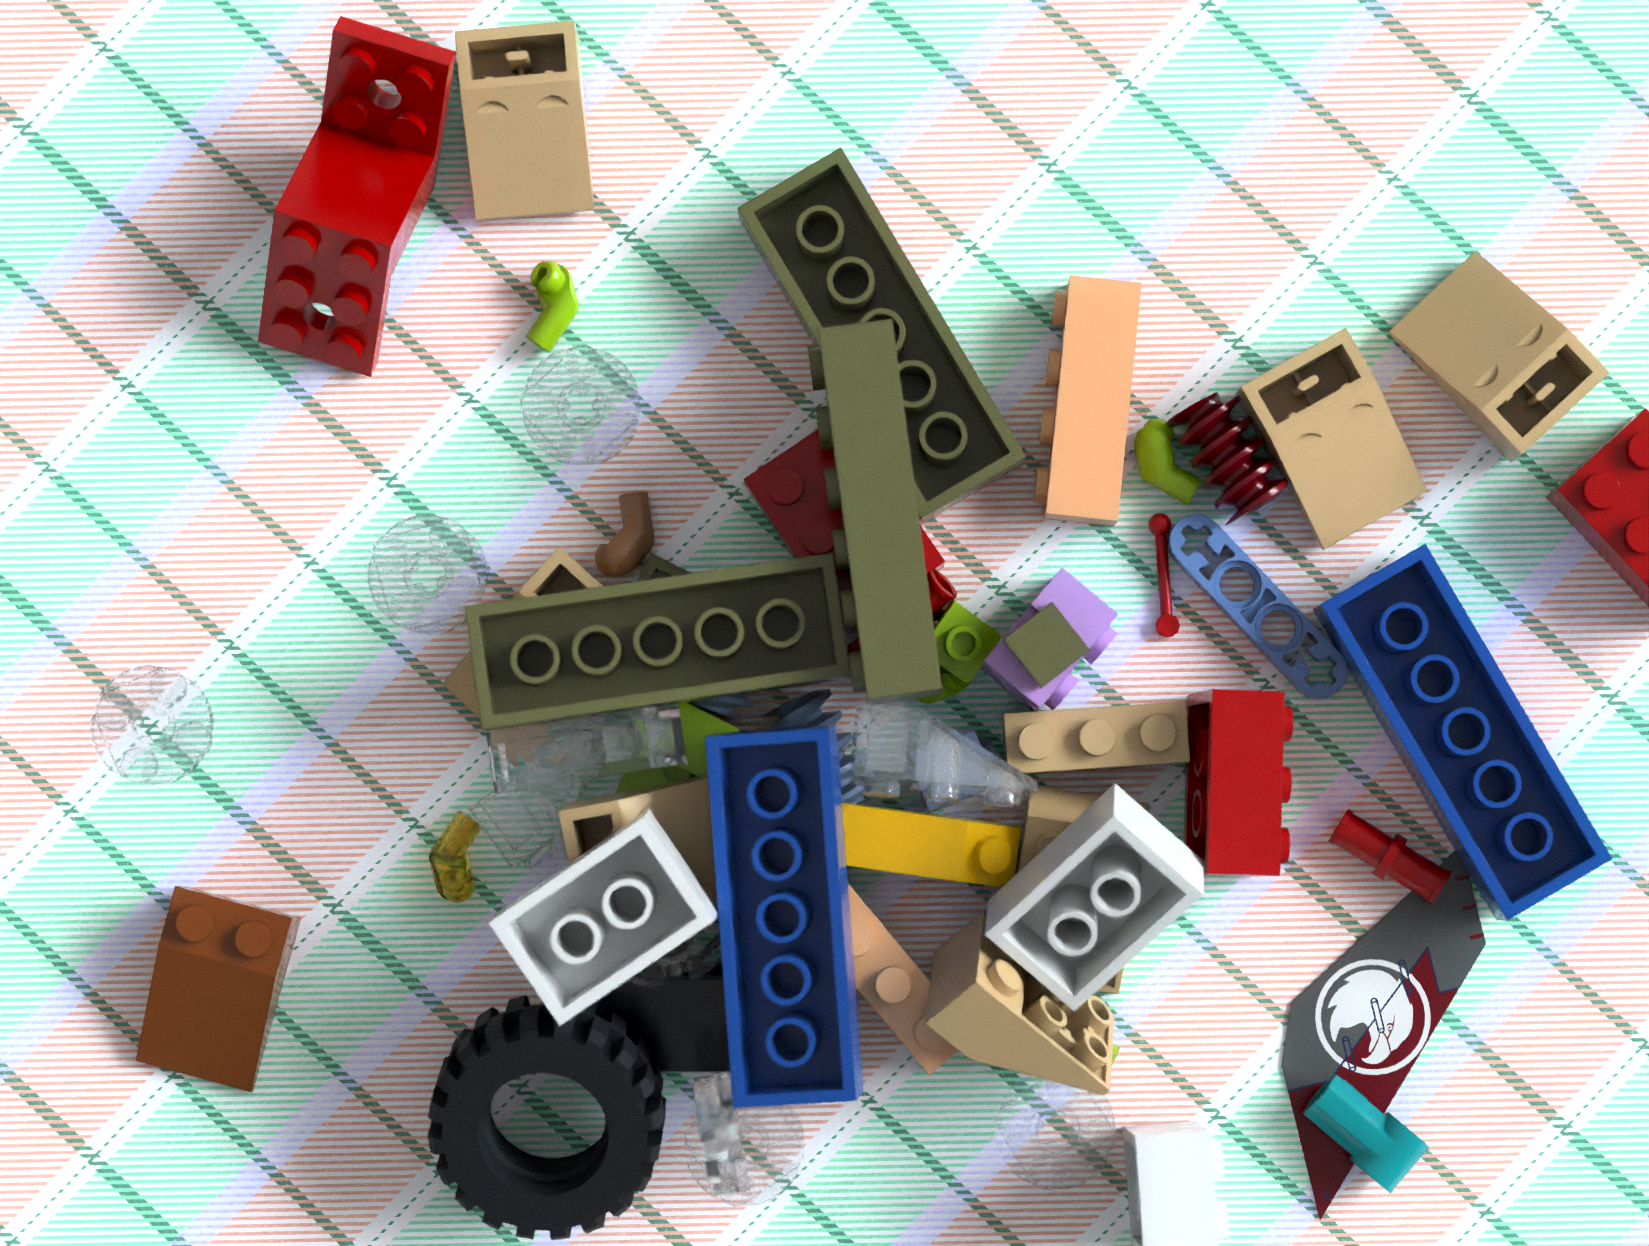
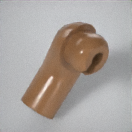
[595,492,654,576]

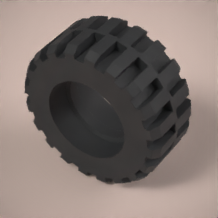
[428,995,666,1240]

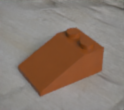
[136,886,301,1092]

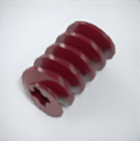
[1167,391,1289,526]

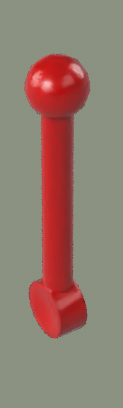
[1148,513,1180,638]

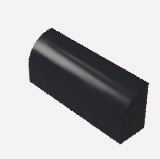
[541,960,730,1072]

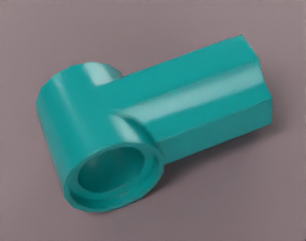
[1302,1074,1429,1194]

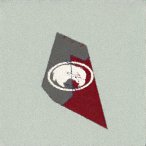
[1281,851,1486,1220]

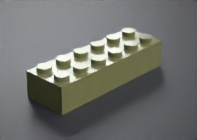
[737,147,1026,525]
[808,319,942,705]
[465,553,851,732]

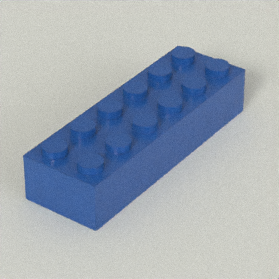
[1313,543,1612,921]
[705,725,863,1108]

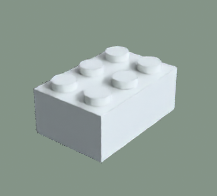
[985,783,1204,1011]
[488,809,718,1026]
[1123,1121,1229,1246]

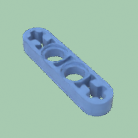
[1167,514,1348,700]

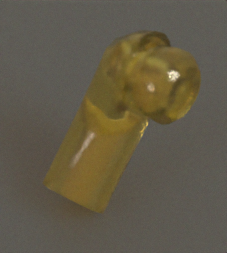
[429,810,483,903]

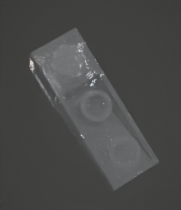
[849,703,1038,808]

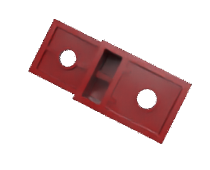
[258,16,456,377]

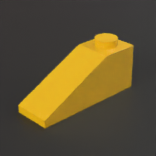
[842,803,1021,887]

